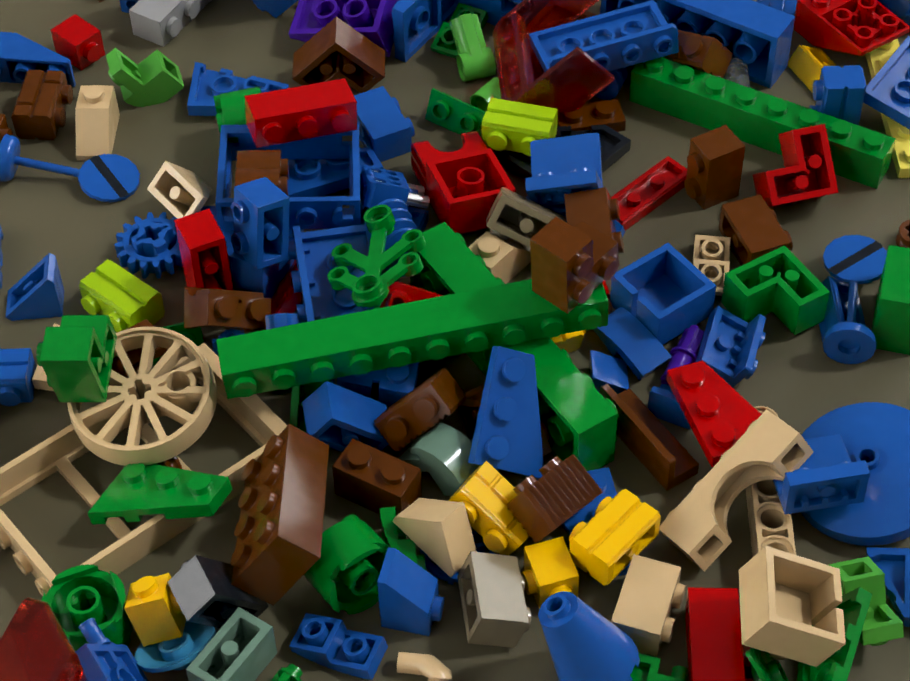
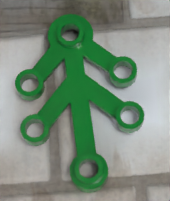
[327,205,426,308]

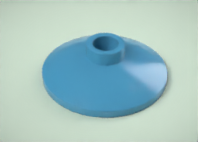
[135,620,216,673]

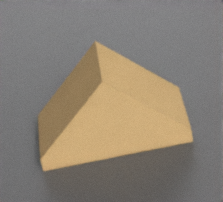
[392,498,477,577]

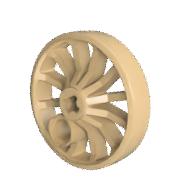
[67,327,217,466]

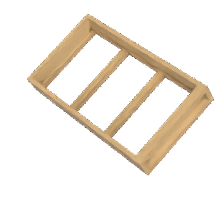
[0,343,287,596]

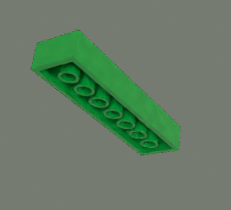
[410,222,619,471]

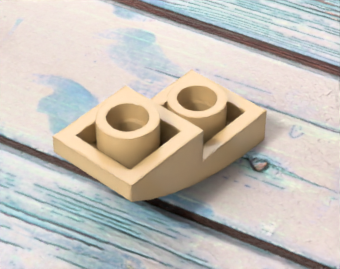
[693,235,731,296]

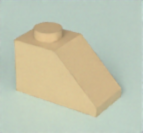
[75,85,120,161]
[147,160,212,219]
[468,231,531,284]

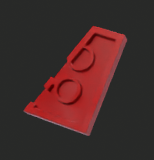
[666,360,762,467]

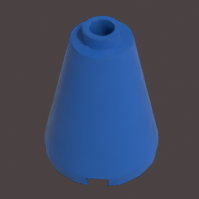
[538,591,640,681]

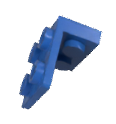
[525,133,603,206]
[773,434,870,514]

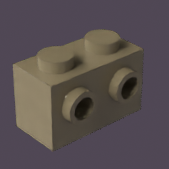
[486,186,567,252]
[457,551,531,648]

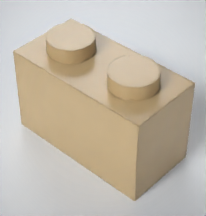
[611,554,686,657]

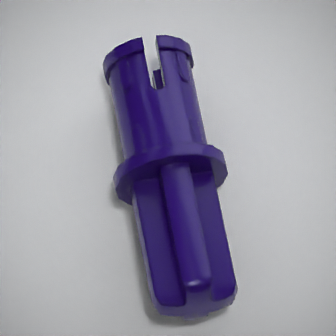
[660,325,704,385]

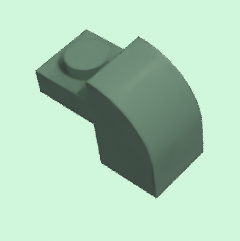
[398,423,481,496]

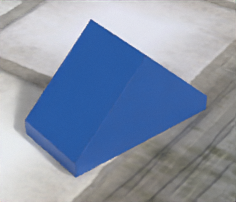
[6,253,64,321]

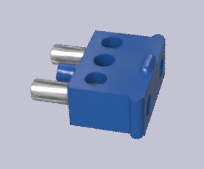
[360,165,430,208]

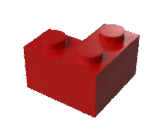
[753,124,839,207]

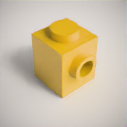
[521,536,579,609]
[124,573,186,647]

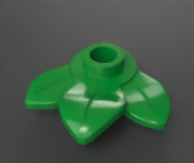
[745,648,788,681]

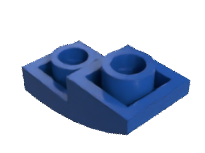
[593,306,672,381]
[289,613,388,681]

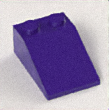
[289,0,400,57]

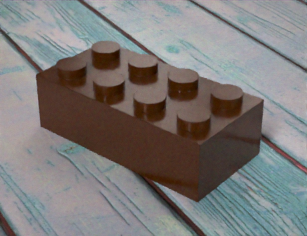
[230,424,329,606]

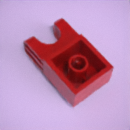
[411,131,516,234]

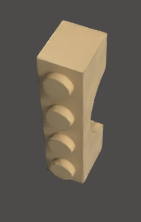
[659,409,814,572]

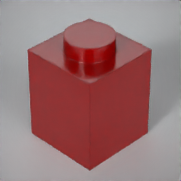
[51,14,105,71]

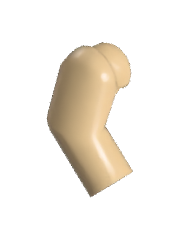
[397,652,452,681]

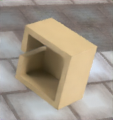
[739,546,846,667]

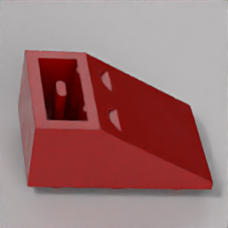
[793,0,910,56]

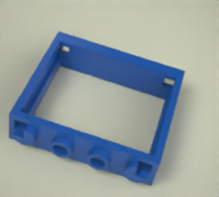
[215,123,361,231]

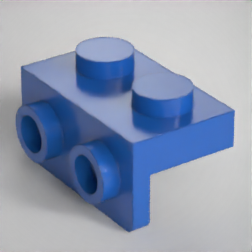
[696,306,766,388]

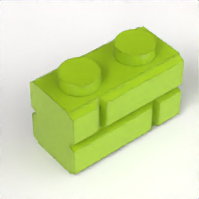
[481,98,558,156]
[79,259,165,332]

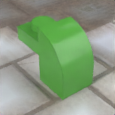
[106,48,184,107]
[829,556,904,646]

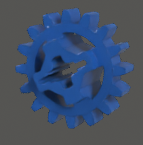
[115,212,183,279]

